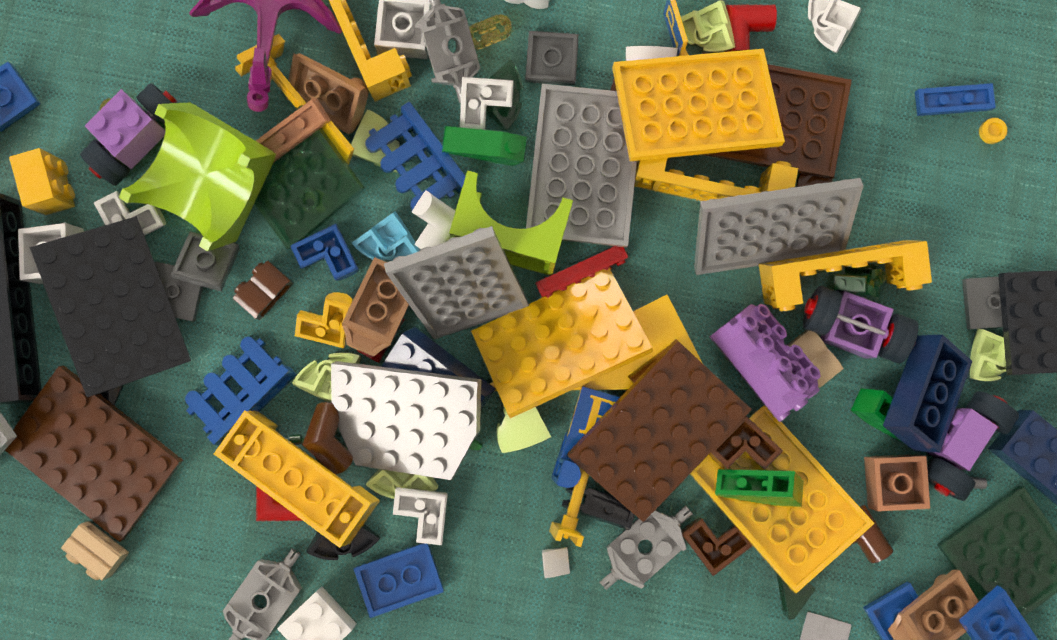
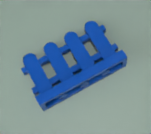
[365,102,466,210]
[185,337,297,446]

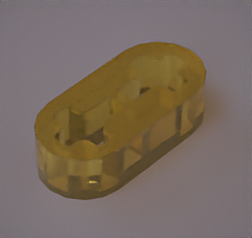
[469,14,512,49]

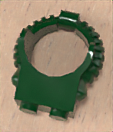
[834,264,887,297]

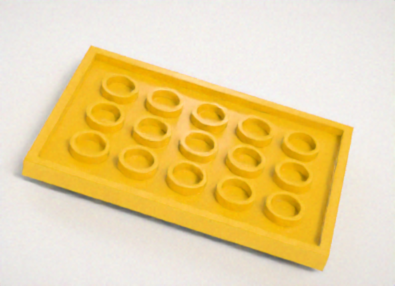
[612,49,785,161]
[471,268,653,419]
[690,405,875,593]

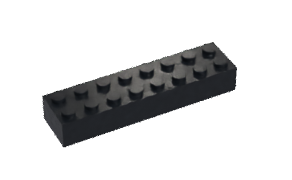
[0,193,42,404]

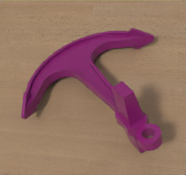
[189,0,343,112]

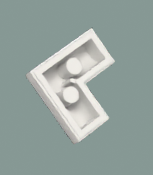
[460,77,514,130]
[412,190,455,249]
[94,191,166,236]
[393,487,448,545]

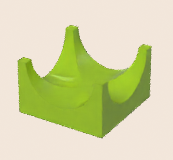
[119,102,276,251]
[449,170,573,276]

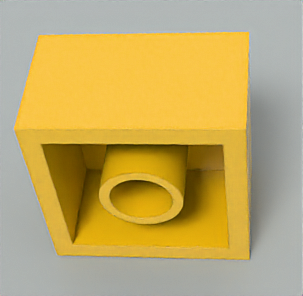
[9,148,75,215]

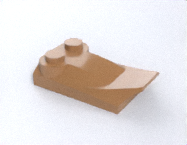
[287,53,369,134]
[342,257,409,356]
[888,570,979,640]

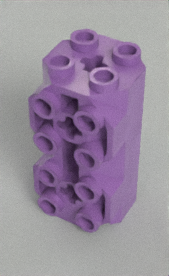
[709,304,821,422]

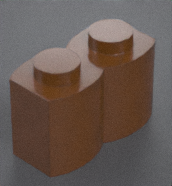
[233,261,293,320]

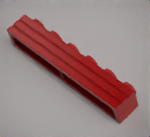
[535,246,628,298]

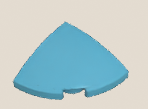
[352,211,420,261]

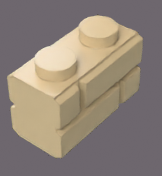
[61,521,129,581]

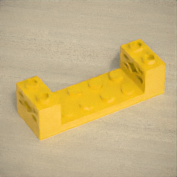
[329,0,412,102]
[634,158,799,201]
[759,240,932,311]
[214,410,380,548]

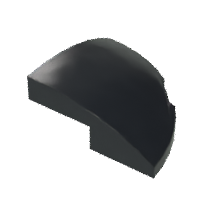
[306,524,380,560]

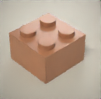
[864,454,930,511]

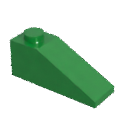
[442,126,527,166]
[851,388,909,447]
[715,469,804,507]

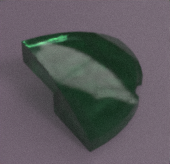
[486,60,523,130]

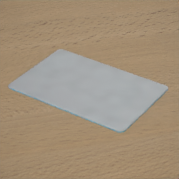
[800,612,851,640]

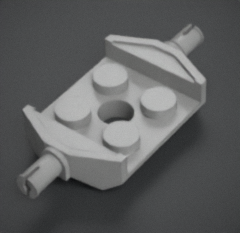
[415,0,480,103]
[599,506,692,591]
[223,548,302,640]

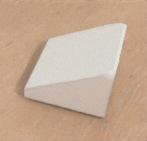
[542,547,570,578]

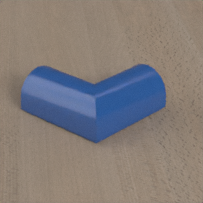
[290,224,359,281]
[551,431,581,488]

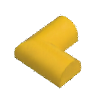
[295,292,352,348]

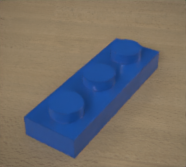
[915,83,996,116]

